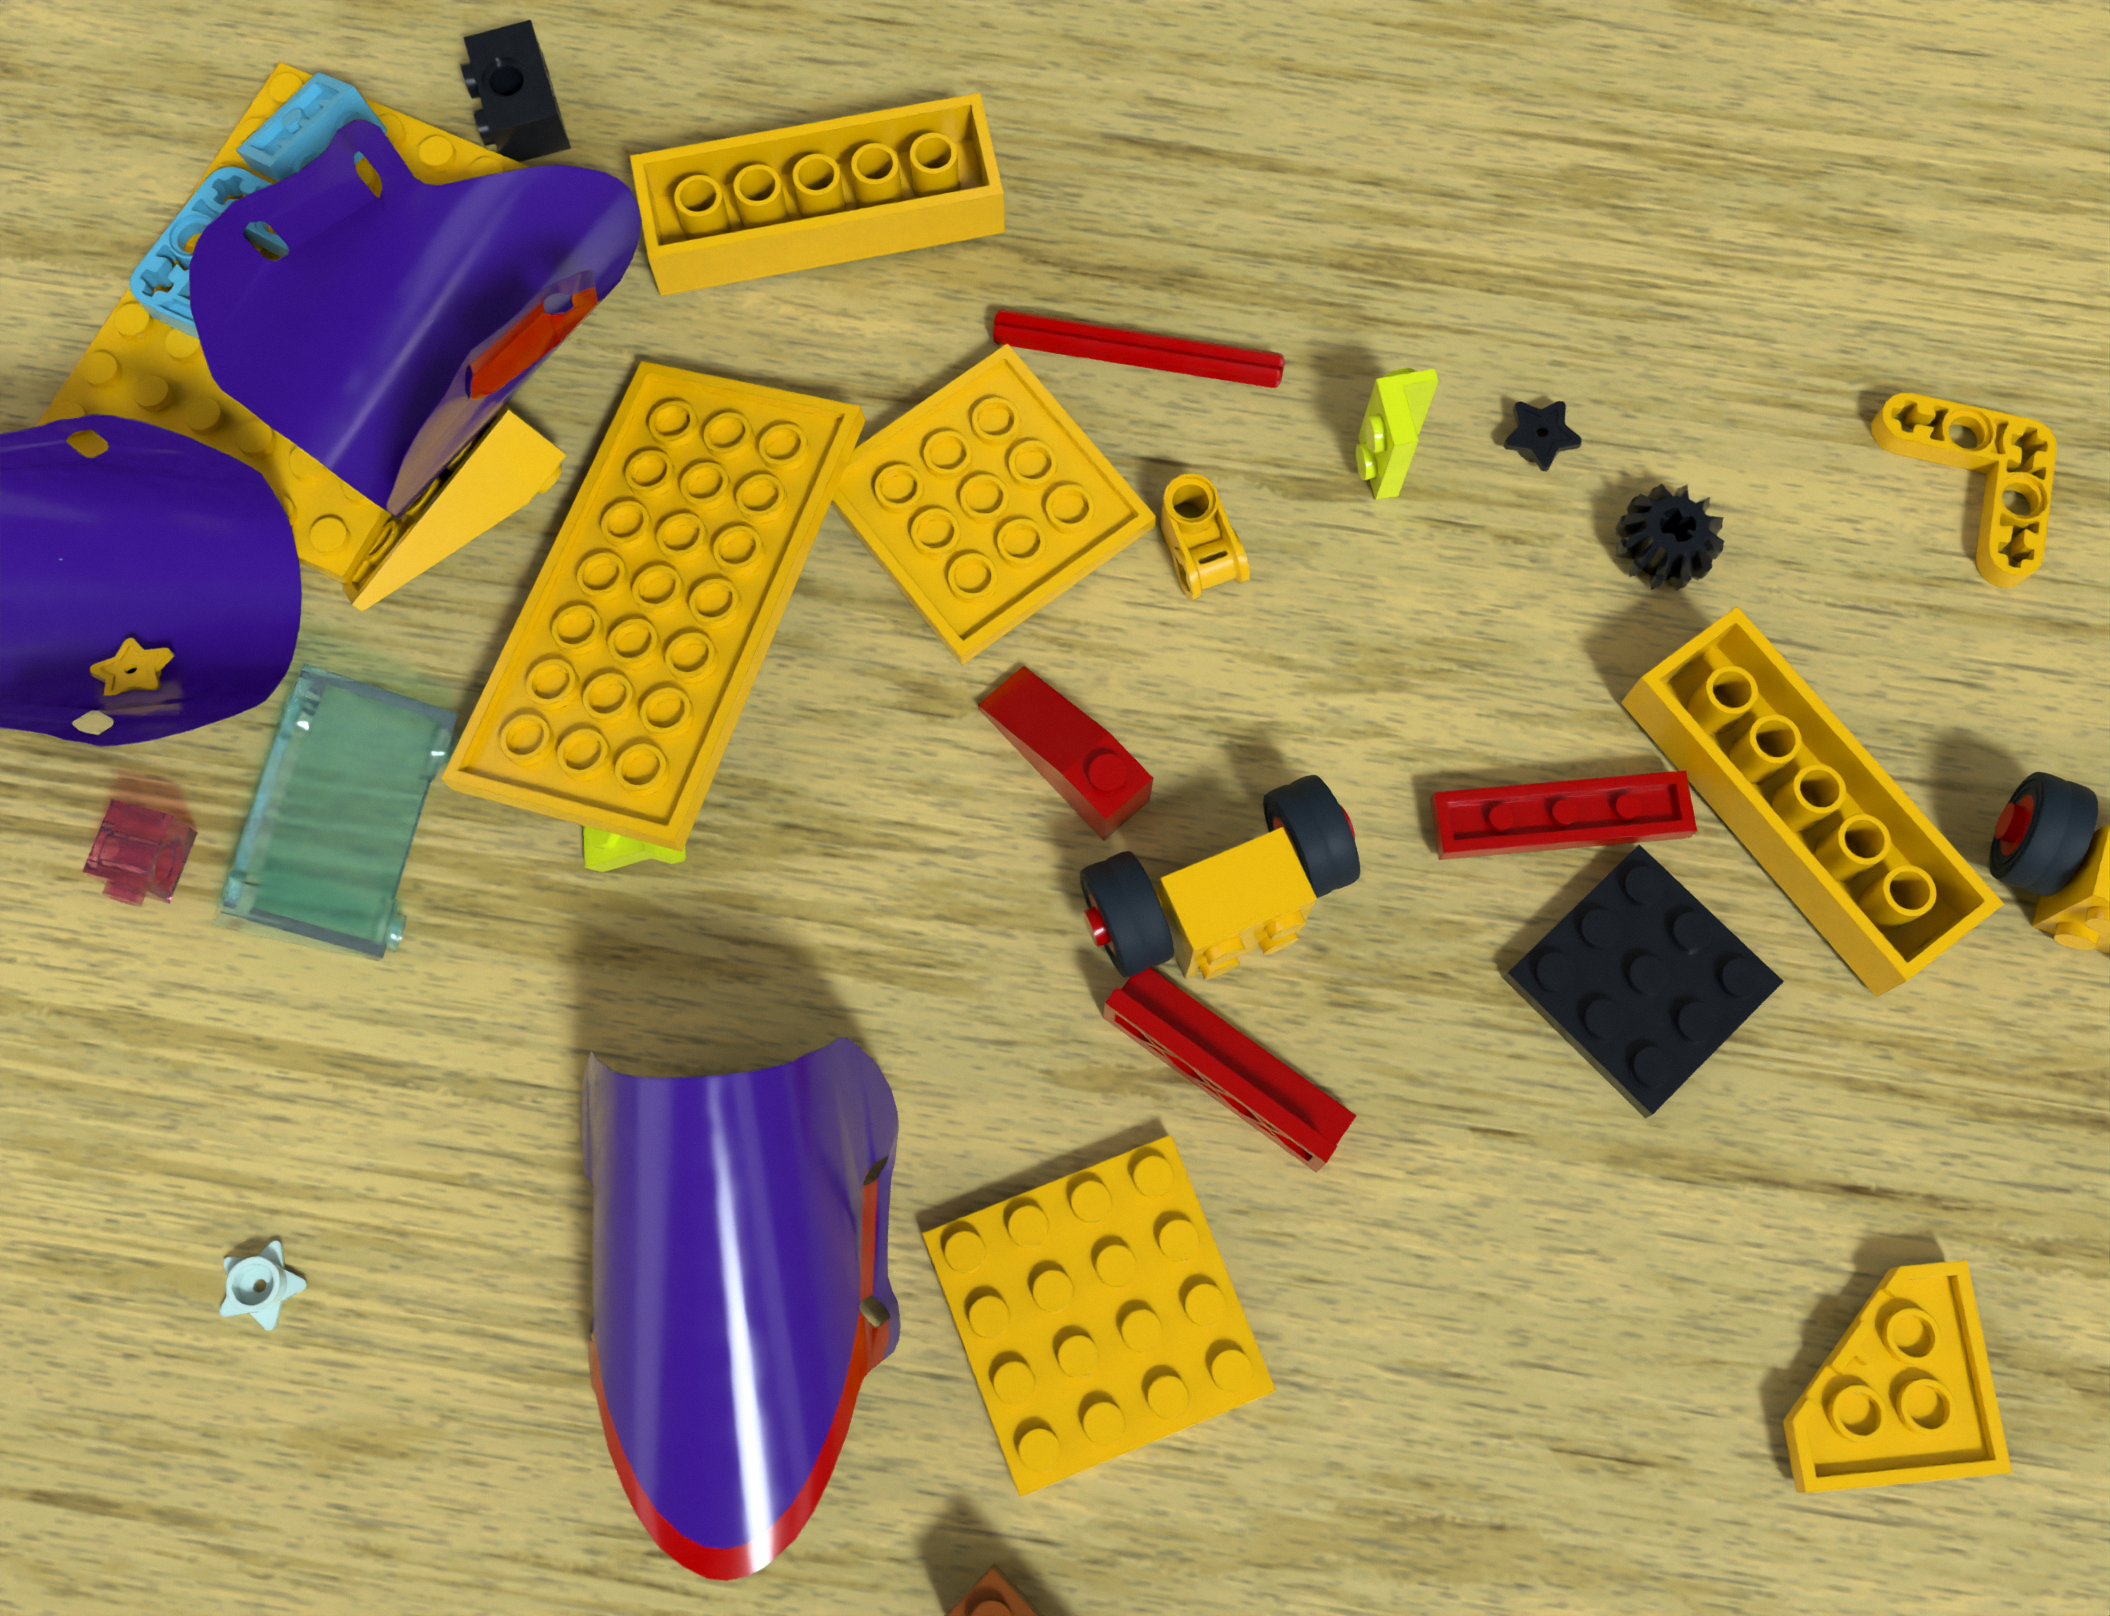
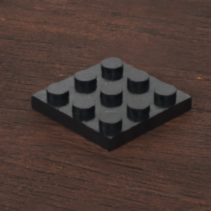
[1503,844,1784,1119]

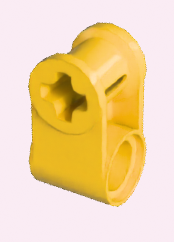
[1159,473,1250,601]

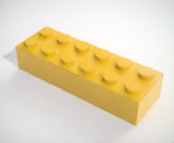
[630,93,1005,296]
[1621,606,2004,997]

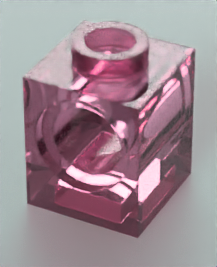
[82,799,198,907]

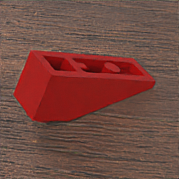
[978,666,1154,841]

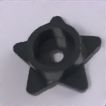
[1503,401,1582,472]

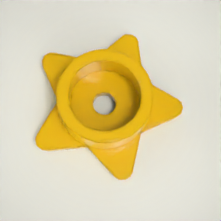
[90,638,174,696]

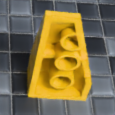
[342,405,567,612]

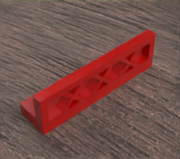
[1103,967,1356,1173]

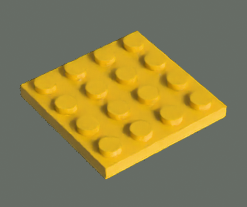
[830,343,1156,666]
[922,1135,1276,1497]

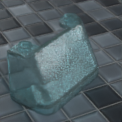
[212,663,462,961]

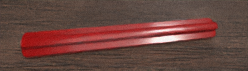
[992,309,1285,388]

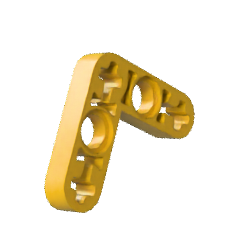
[1871,392,2057,588]

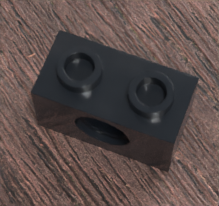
[460,20,571,163]

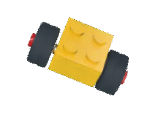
[1989,772,2110,954]
[1080,775,1360,980]

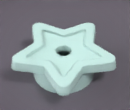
[219,1241,307,1331]

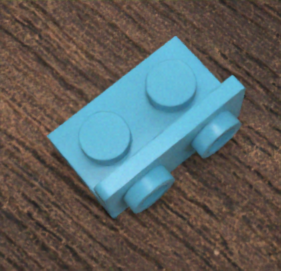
[236,72,387,182]

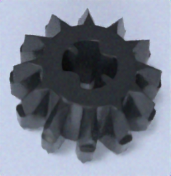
[1615,483,1725,591]

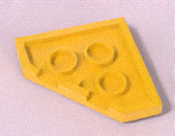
[1783,1260,2012,1493]

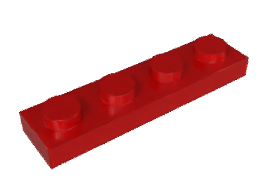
[1430,770,1697,860]

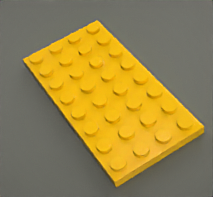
[441,361,866,852]

